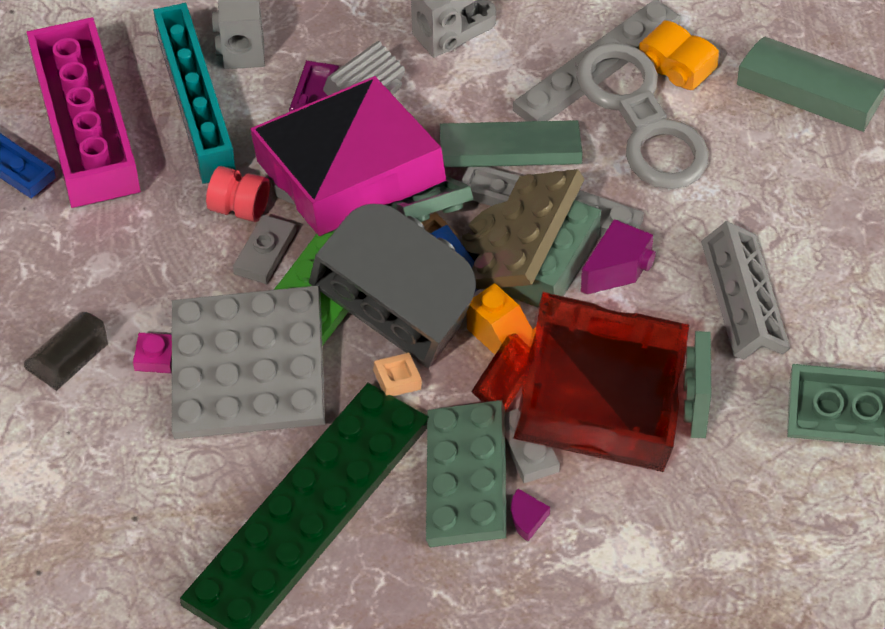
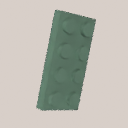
[426,400,506,548]

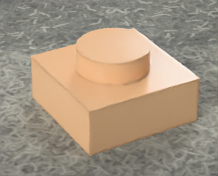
[373,353,422,396]

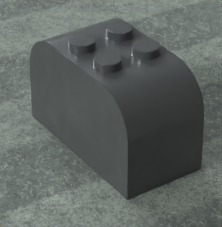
[309,204,476,369]

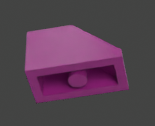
[581,219,656,295]

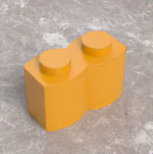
[639,20,719,90]

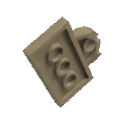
[462,169,585,290]

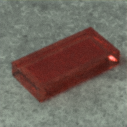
[471,333,540,412]

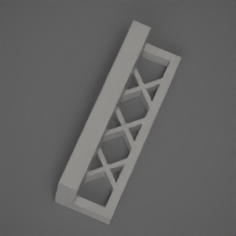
[701,221,790,360]

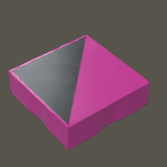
[250,76,446,236]

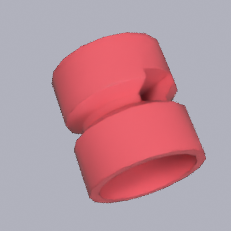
[206,166,270,222]

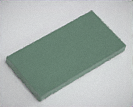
[440,120,582,167]

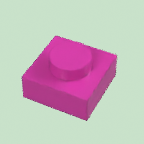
[133,333,172,373]

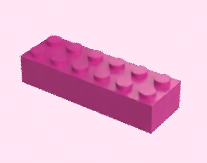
[26,17,141,208]

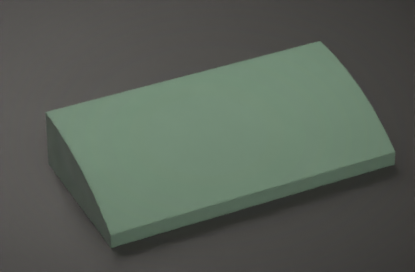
[737,36,885,132]
[787,364,885,446]

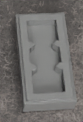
[233,214,296,284]

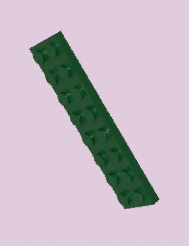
[180,382,429,629]

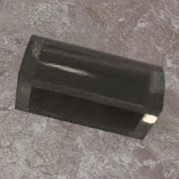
[24,312,108,391]

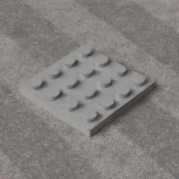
[172,286,325,439]

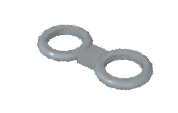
[576,42,709,189]

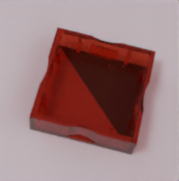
[513,292,689,472]

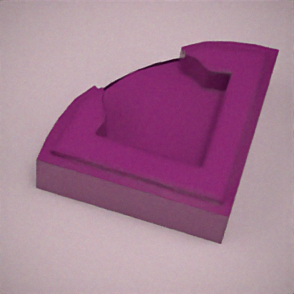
[511,489,550,541]

